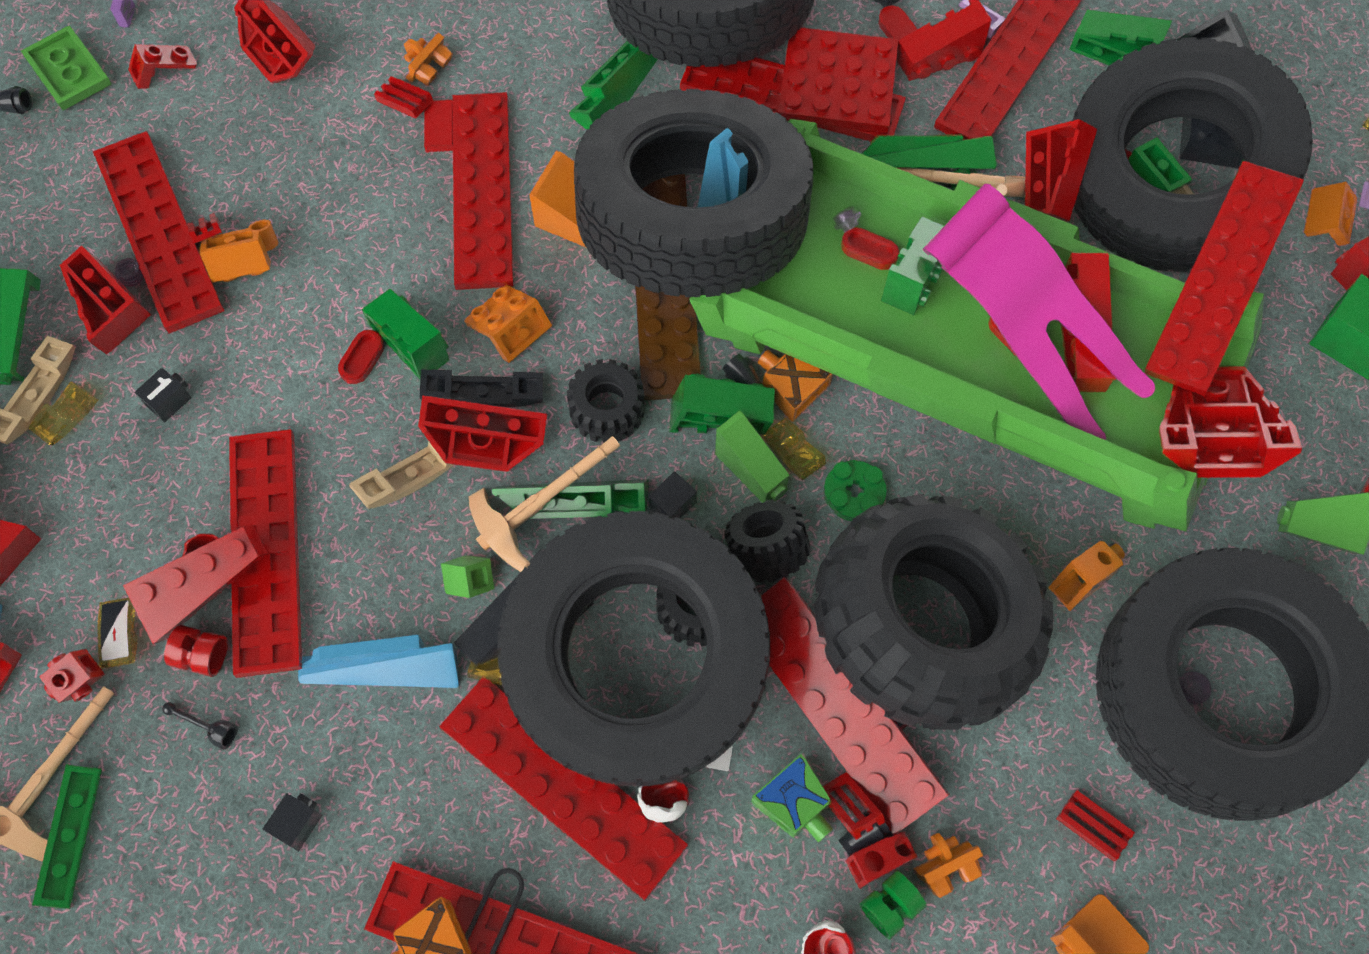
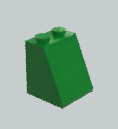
[1309,274,1369,380]

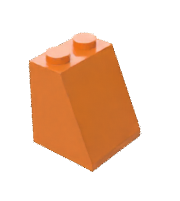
[529,150,587,248]

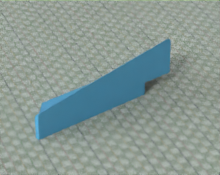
[698,128,748,207]
[298,635,459,688]

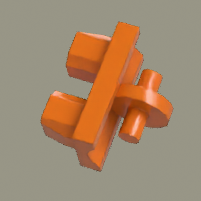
[404,32,453,86]
[913,833,983,898]

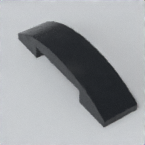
[419,369,543,408]

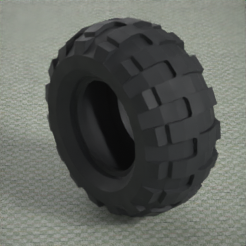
[814,494,1053,730]

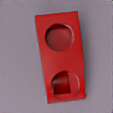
[845,831,918,889]

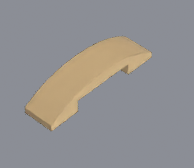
[0,336,75,445]
[350,441,454,509]

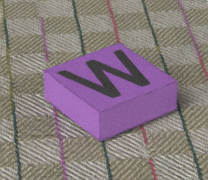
[110,0,136,27]

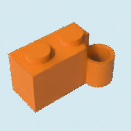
[199,219,279,283]

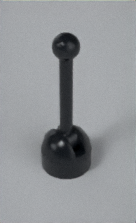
[162,702,238,750]

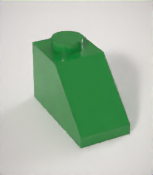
[1128,137,1193,193]

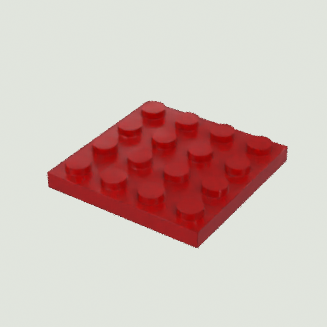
[778,27,898,133]

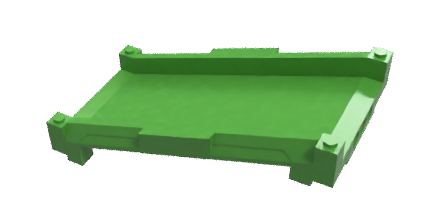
[689,119,1264,532]

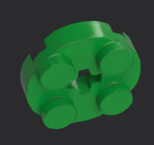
[823,460,887,521]

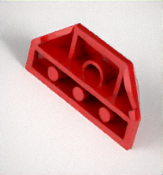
[234,0,316,83]
[418,395,547,472]

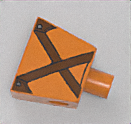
[758,350,833,422]
[1048,541,1125,611]
[392,897,472,954]

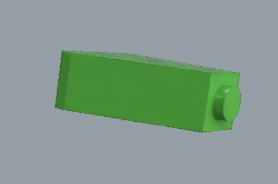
[715,411,789,503]
[1277,492,1369,555]

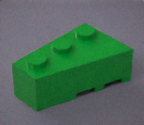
[1069,10,1173,66]
[881,217,944,315]
[362,289,449,379]
[669,374,775,434]

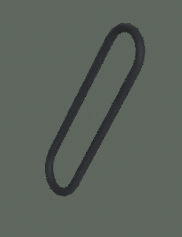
[465,868,524,954]

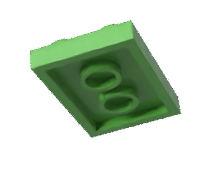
[21,25,112,111]

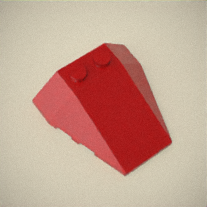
[1159,366,1302,478]

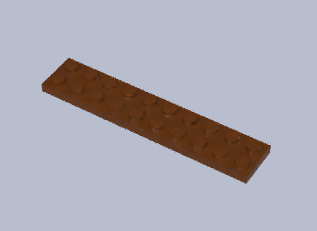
[635,174,701,400]

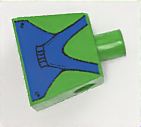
[751,754,834,843]

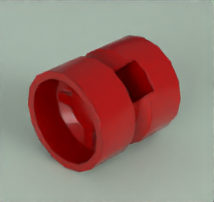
[164,625,228,677]

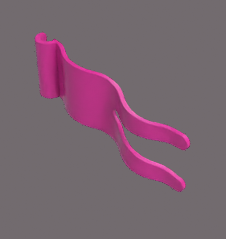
[923,183,1155,440]

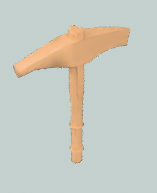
[895,167,1025,197]
[469,436,620,572]
[0,686,115,862]

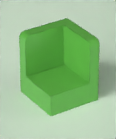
[441,555,494,598]

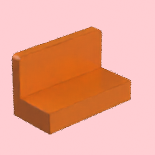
[1304,181,1358,246]

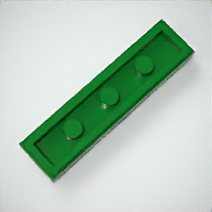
[32,764,102,909]

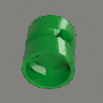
[859,870,927,940]

